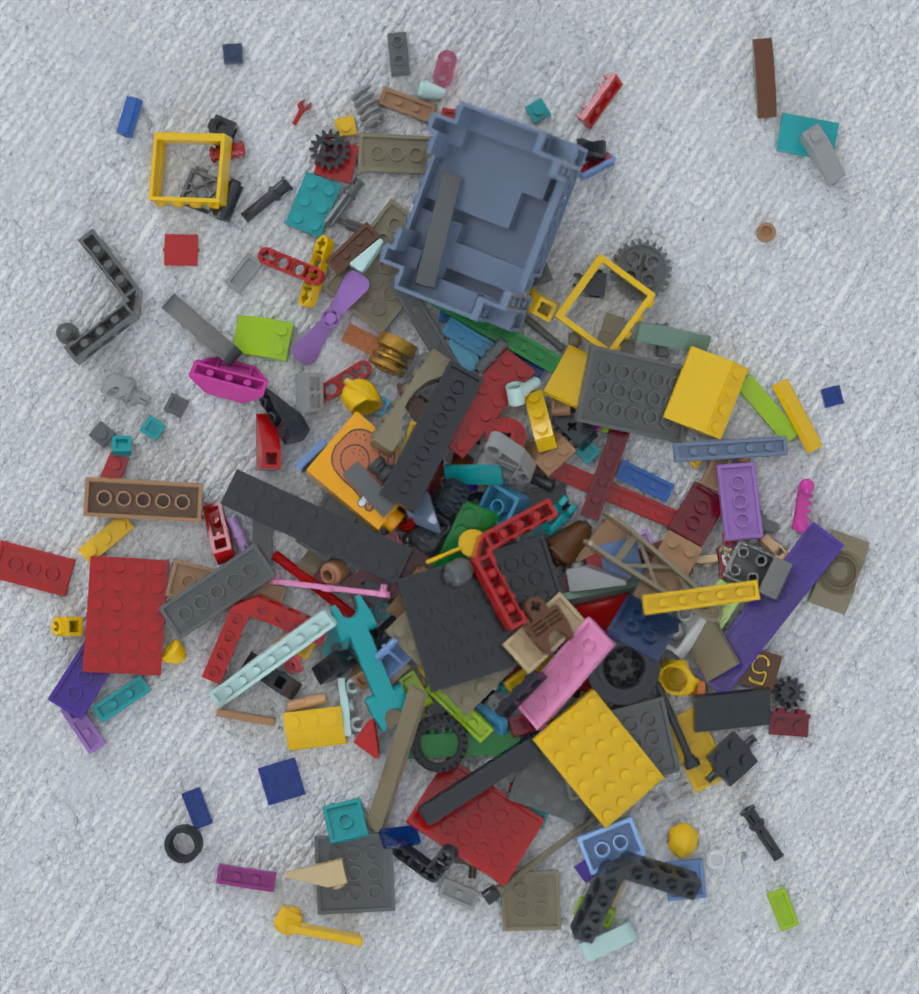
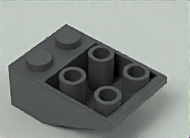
[723,540,793,602]

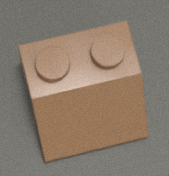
[525,429,577,478]

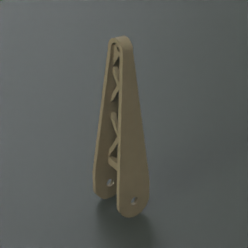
[582,510,723,623]

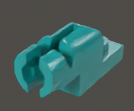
[526,495,578,539]

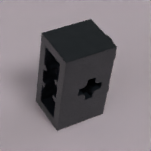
[553,408,598,452]

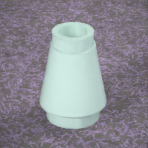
[416,80,445,100]

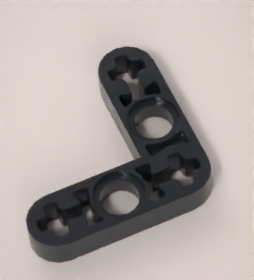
[392,840,459,883]

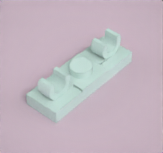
[337,677,362,736]

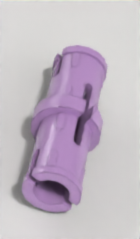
[226,515,250,553]

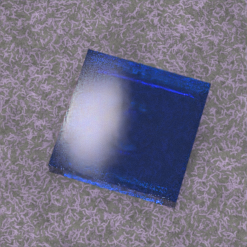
[258,757,306,805]

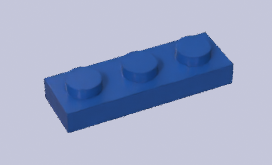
[614,460,675,502]

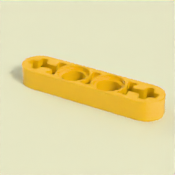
[299,235,334,309]

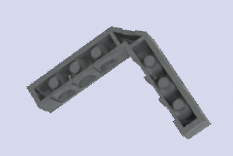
[64,228,143,365]

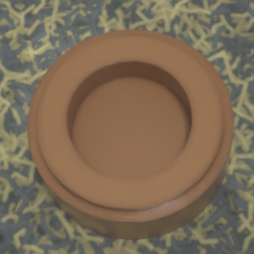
[756,222,776,243]

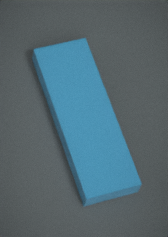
[441,317,494,358]

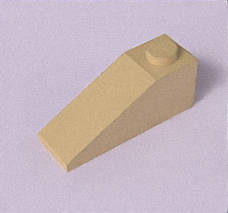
[285,858,348,889]

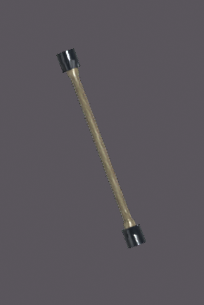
[481,814,598,906]

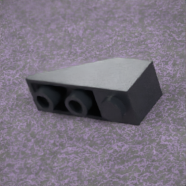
[259,388,310,445]

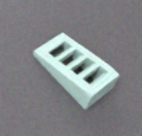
[350,239,384,275]

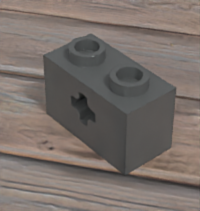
[387,32,410,77]

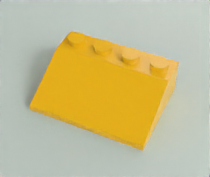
[663,346,748,440]

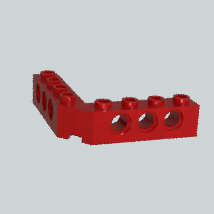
[470,498,558,632]
[202,594,328,684]

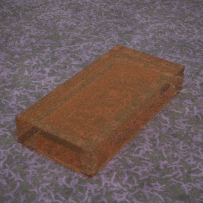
[341,323,381,357]

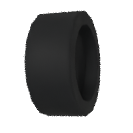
[164,824,203,863]

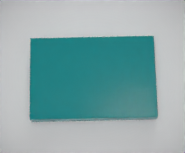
[775,113,839,158]

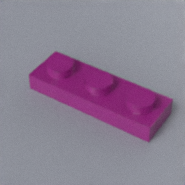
[216,863,277,892]

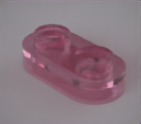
[433,50,457,88]

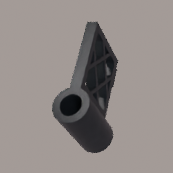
[180,166,244,223]

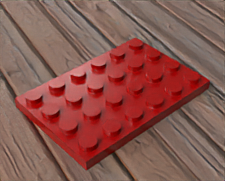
[83,556,168,676]
[406,757,545,886]

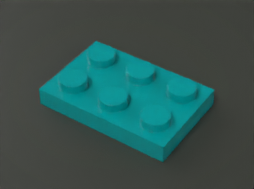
[285,172,342,238]

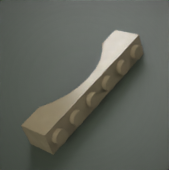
[370,348,452,458]

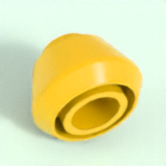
[162,640,187,665]

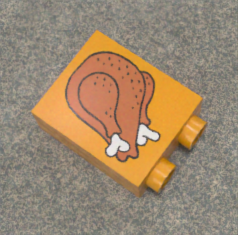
[306,411,426,533]

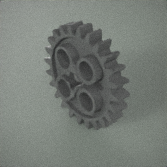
[610,239,672,301]

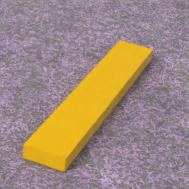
[641,580,760,615]

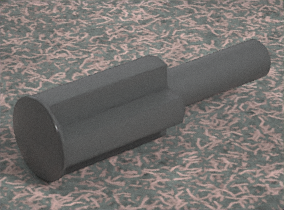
[336,218,363,232]

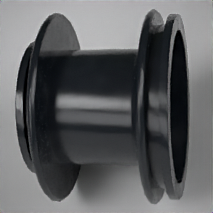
[587,635,661,705]

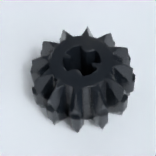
[772,676,806,709]

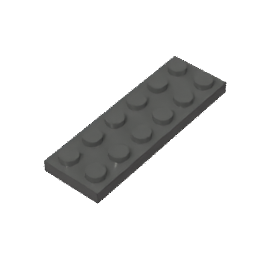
[158,543,276,640]

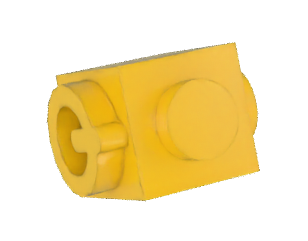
[50,617,83,636]
[273,904,305,936]

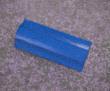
[116,96,143,138]

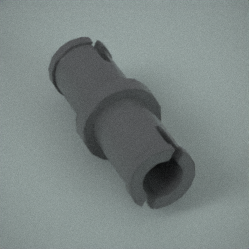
[475,337,508,374]

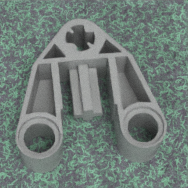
[476,431,536,484]

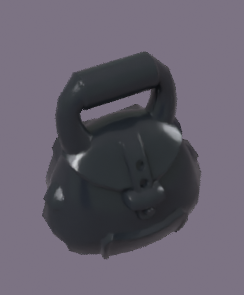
[408,511,452,557]

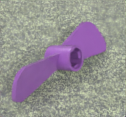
[292,270,369,365]

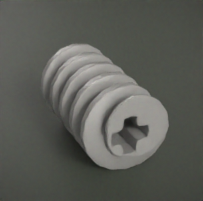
[351,85,386,129]

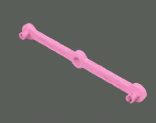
[268,571,391,597]

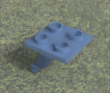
[374,637,411,679]

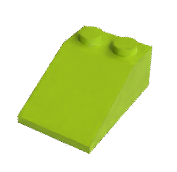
[233,315,295,363]

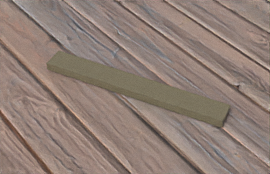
[366,685,429,834]

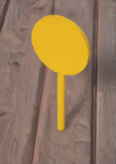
[426,529,482,564]

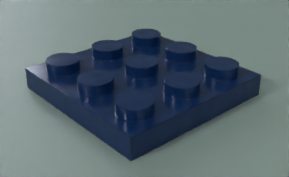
[606,594,681,661]

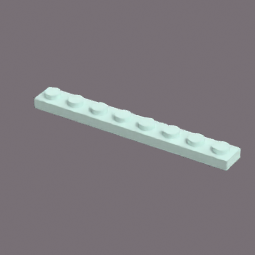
[208,608,337,708]

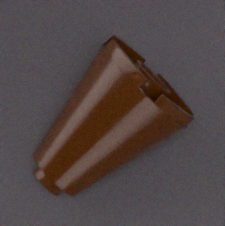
[545,520,592,572]

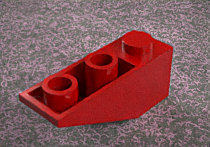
[256,414,281,471]

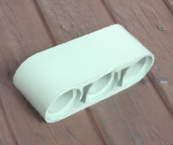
[578,920,637,962]

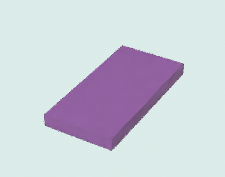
[716,462,764,542]

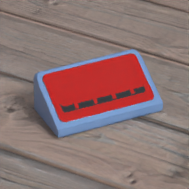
[579,152,616,181]

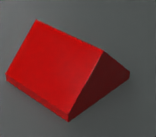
[353,717,380,759]

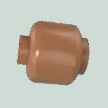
[320,558,349,585]

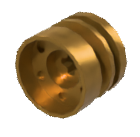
[368,331,418,378]

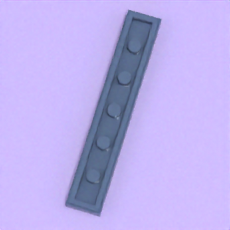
[672,436,788,463]

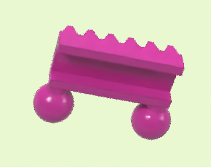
[792,479,814,532]

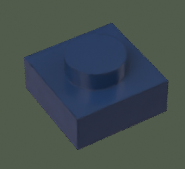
[223,43,243,65]

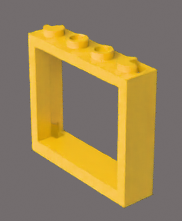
[148,132,232,209]
[553,253,656,351]

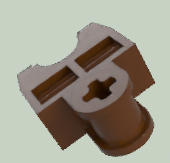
[522,596,574,656]

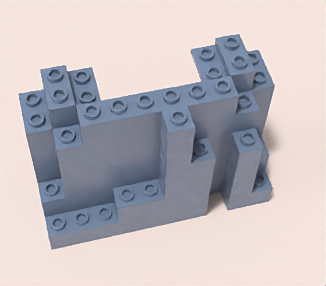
[379,101,588,332]

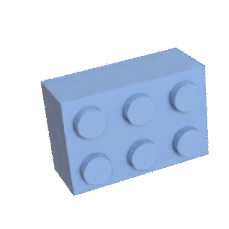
[576,815,646,875]

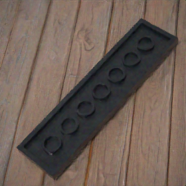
[379,360,484,513]

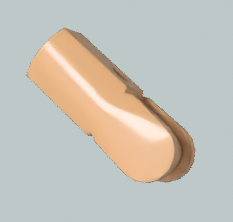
[758,532,788,560]

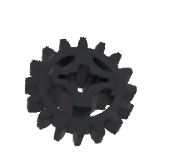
[309,129,351,172]

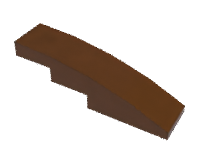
[752,38,777,118]

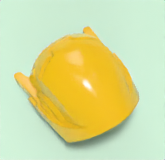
[339,378,383,415]

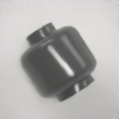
[443,558,473,587]

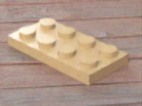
[502,592,585,674]

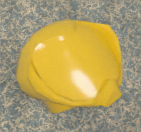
[658,657,700,697]

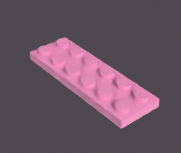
[518,617,616,731]

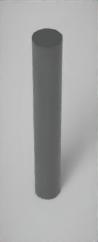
[524,314,565,352]

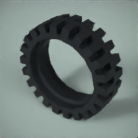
[411,714,468,773]

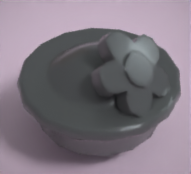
[56,323,80,345]

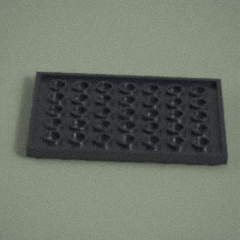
[396,534,574,693]

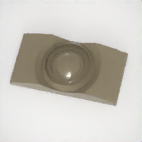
[808,530,869,615]

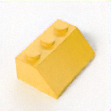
[283,705,347,750]

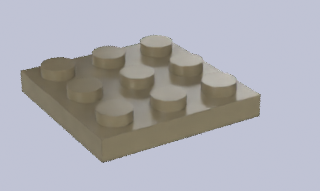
[501,870,561,931]

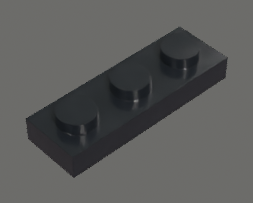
[495,670,547,718]

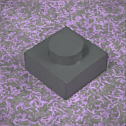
[88,421,116,448]

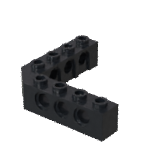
[570,851,702,944]

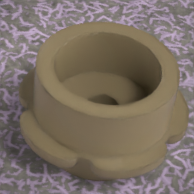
[568,332,582,348]

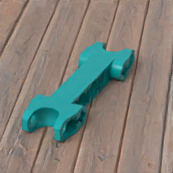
[330,594,406,732]

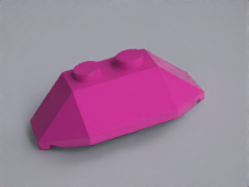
[189,356,269,404]

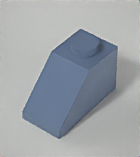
[405,491,441,533]

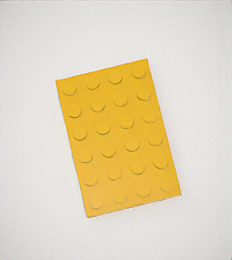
[532,688,665,828]

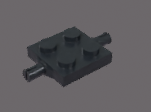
[705,731,758,787]

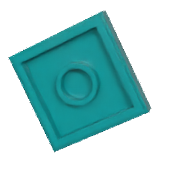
[322,798,369,846]

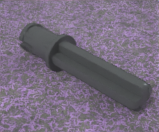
[324,177,364,228]

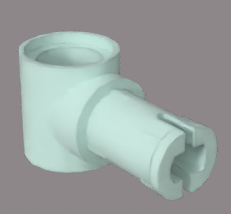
[505,377,541,407]

